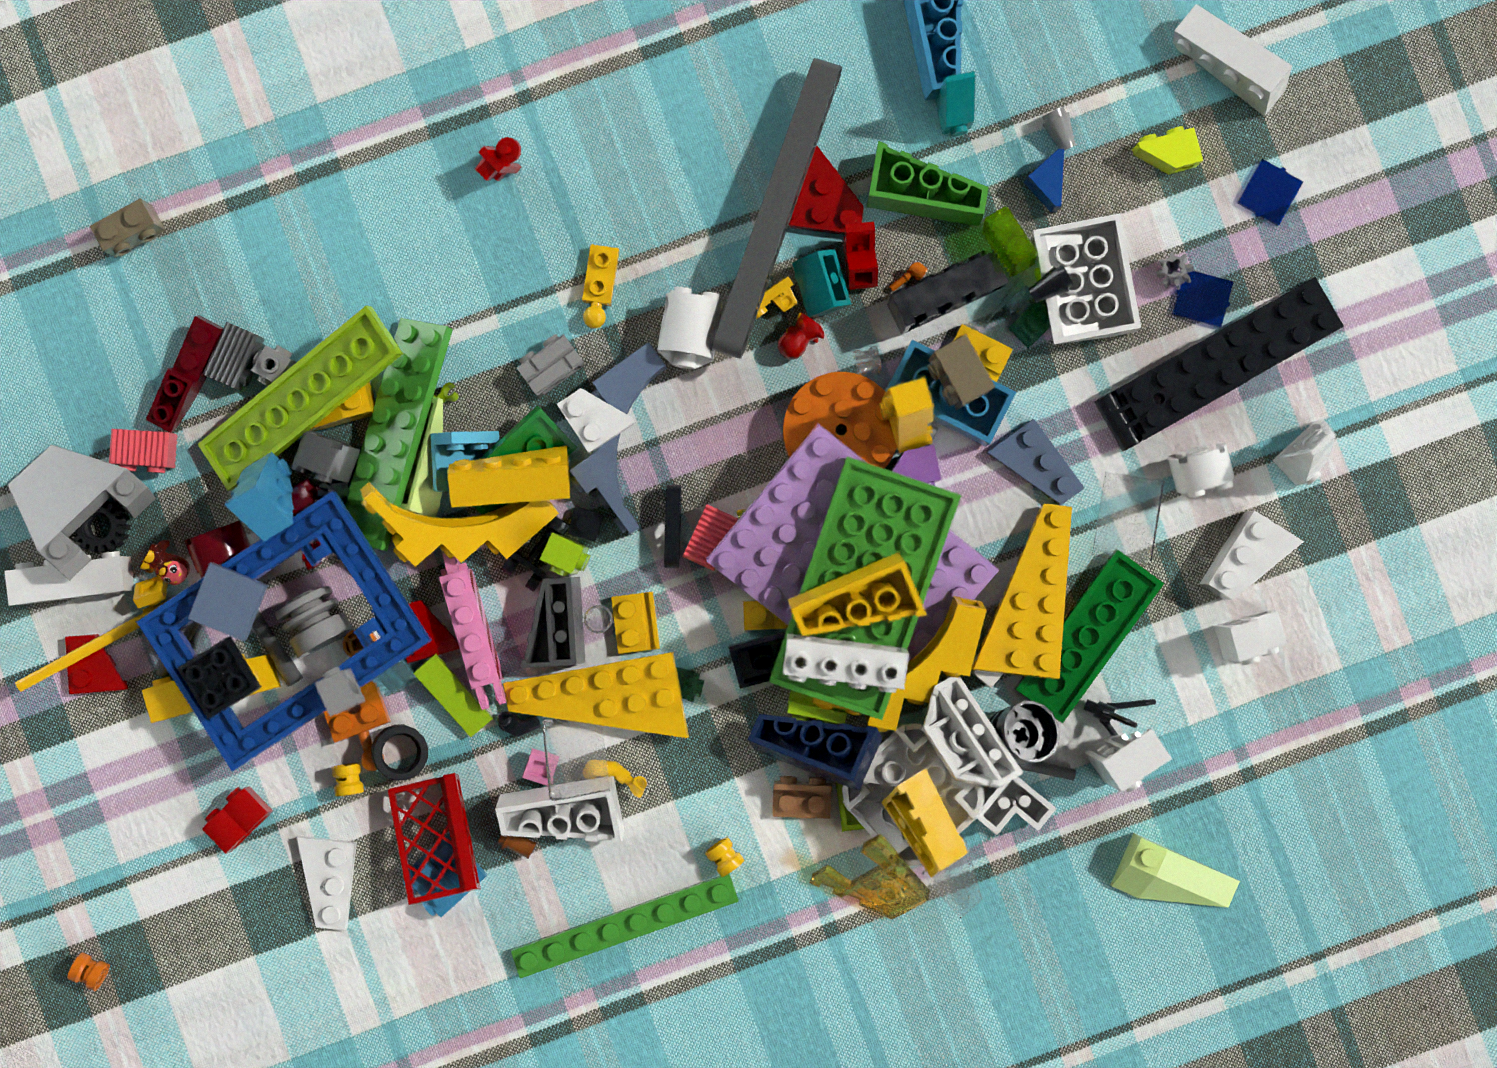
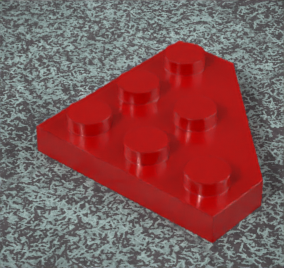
[788,146,864,235]

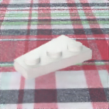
[297,836,357,930]

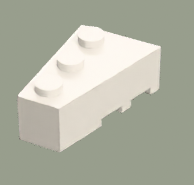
[1200,510,1304,600]
[1084,729,1172,792]

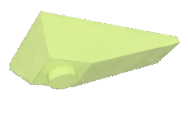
[400,397,443,517]
[1110,833,1240,908]

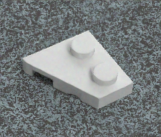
[557,388,636,453]

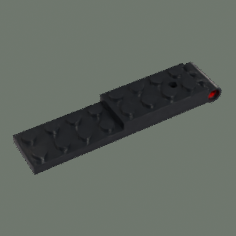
[1094,277,1344,452]

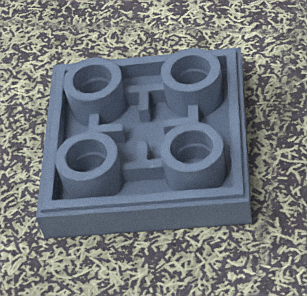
[188,563,268,641]

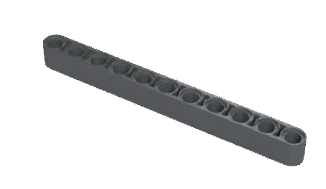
[712,58,842,359]

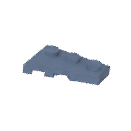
[987,419,1084,505]

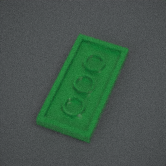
[473,405,578,514]

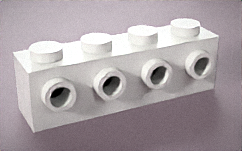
[783,634,909,692]

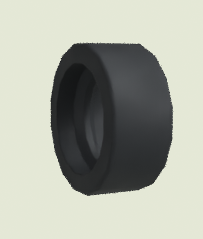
[371,724,428,781]

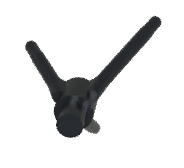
[1083,699,1156,736]

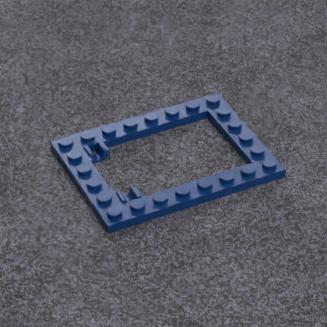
[137,491,432,772]

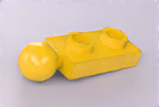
[582,244,620,329]

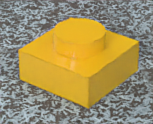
[133,575,168,609]

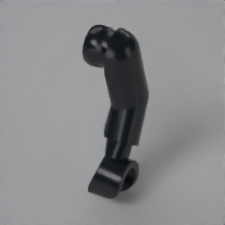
[317,482,350,505]

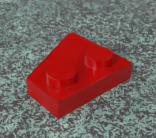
[406,600,460,663]
[65,634,129,694]

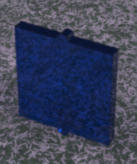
[1237,159,1303,226]
[1172,271,1233,328]

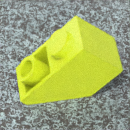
[1132,126,1203,175]

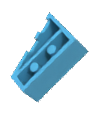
[225,452,294,541]

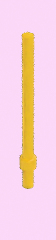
[15,595,176,692]

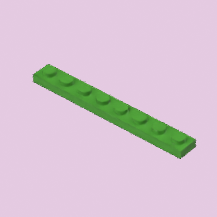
[511,873,739,979]

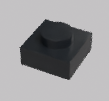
[568,507,604,542]

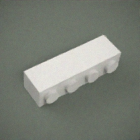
[5,551,134,605]

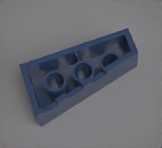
[747,714,882,791]

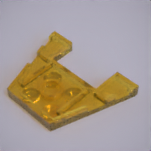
[809,834,931,920]

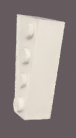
[495,776,624,843]

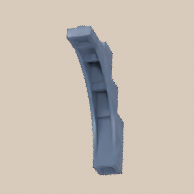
[570,342,667,534]

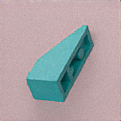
[935,71,976,137]

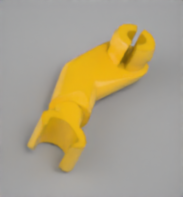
[583,760,647,798]

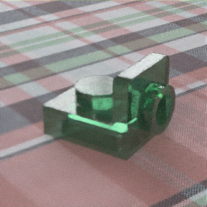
[1008,300,1050,348]
[676,666,705,702]

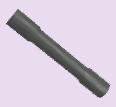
[252,610,303,687]

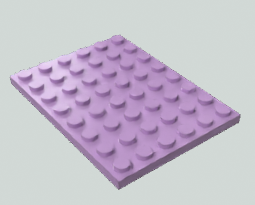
[706,423,999,661]

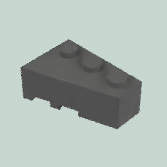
[520,577,586,668]

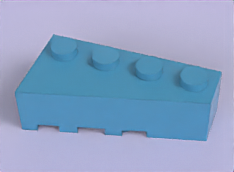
[903,0,963,101]

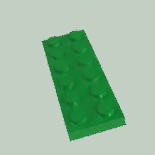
[1014,549,1165,724]

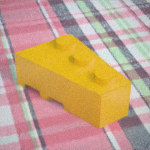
[879,377,933,453]
[881,768,968,878]

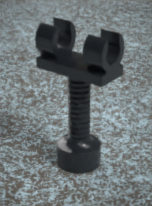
[501,516,570,592]

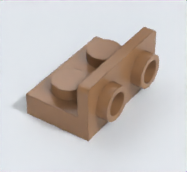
[772,776,832,819]

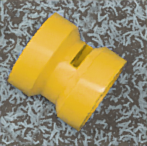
[331,762,364,796]
[705,836,745,877]

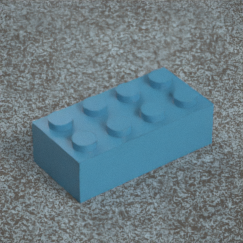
[885,339,1016,447]

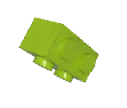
[540,533,591,577]

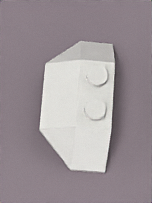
[922,676,1023,788]

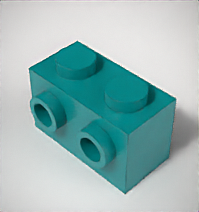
[792,249,851,317]

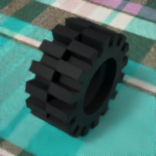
[73,501,131,552]

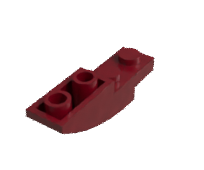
[146,315,223,433]

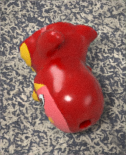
[778,312,825,360]

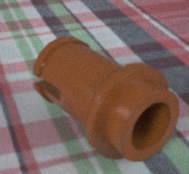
[497,835,537,859]

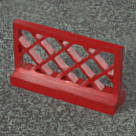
[387,773,481,905]

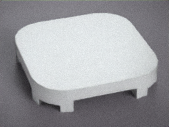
[842,724,985,867]

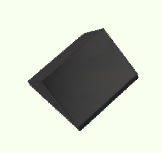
[729,631,785,689]

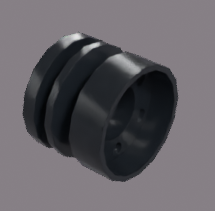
[988,701,1060,768]

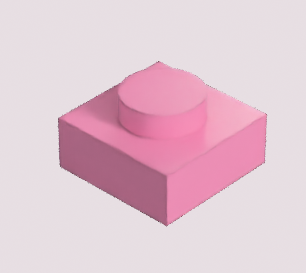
[522,748,559,786]

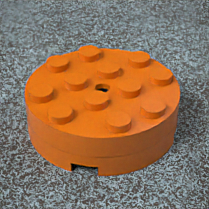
[783,372,897,469]

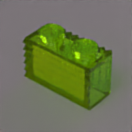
[982,206,1038,277]

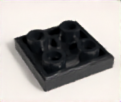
[177,636,261,719]

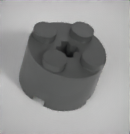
[291,430,360,484]

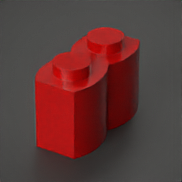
[202,786,273,854]

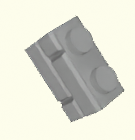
[517,334,586,398]

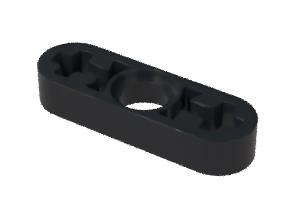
[664,484,681,568]

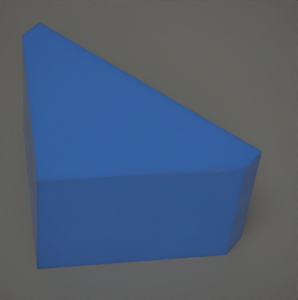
[1024,149,1064,213]

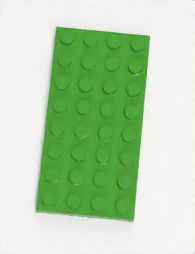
[769,456,961,720]

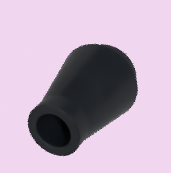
[1028,264,1074,303]

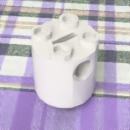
[657,287,722,369]

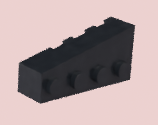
[887,251,1009,335]

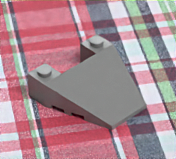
[8,445,156,581]

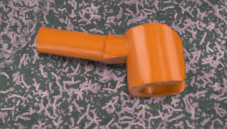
[889,262,928,292]

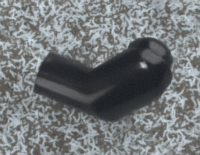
[497,711,541,737]

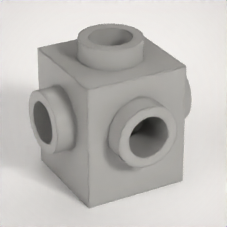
[251,345,296,386]

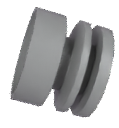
[274,586,353,658]

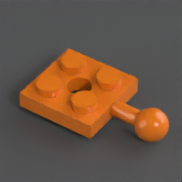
[324,678,391,771]

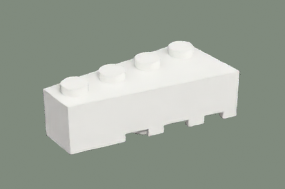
[1173,4,1292,117]

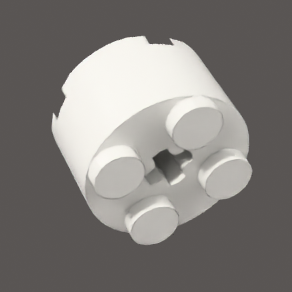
[1168,443,1235,498]

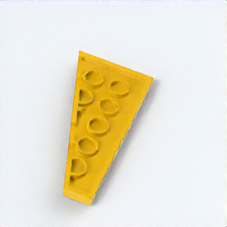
[971,503,1072,679]
[503,652,689,738]

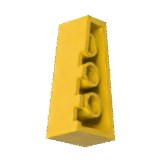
[447,445,570,507]
[788,552,927,636]
[142,654,281,723]

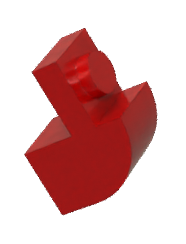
[843,221,878,290]

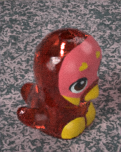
[139,540,190,585]

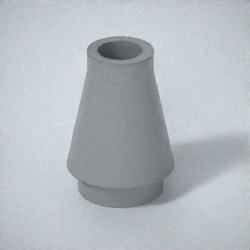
[1042,107,1076,151]

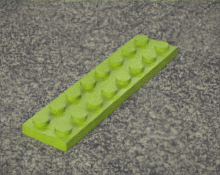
[198,305,403,491]

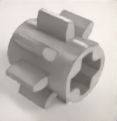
[1156,252,1194,290]

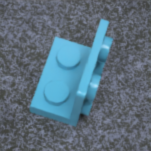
[430,431,499,492]

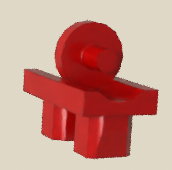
[474,137,522,181]

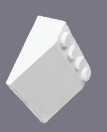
[1033,213,1141,345]

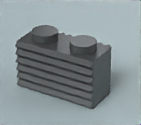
[203,321,265,391]

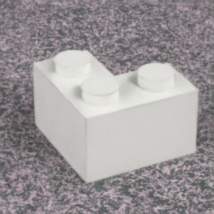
[1214,610,1287,665]
[977,777,1057,835]

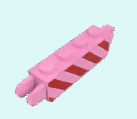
[439,553,506,710]

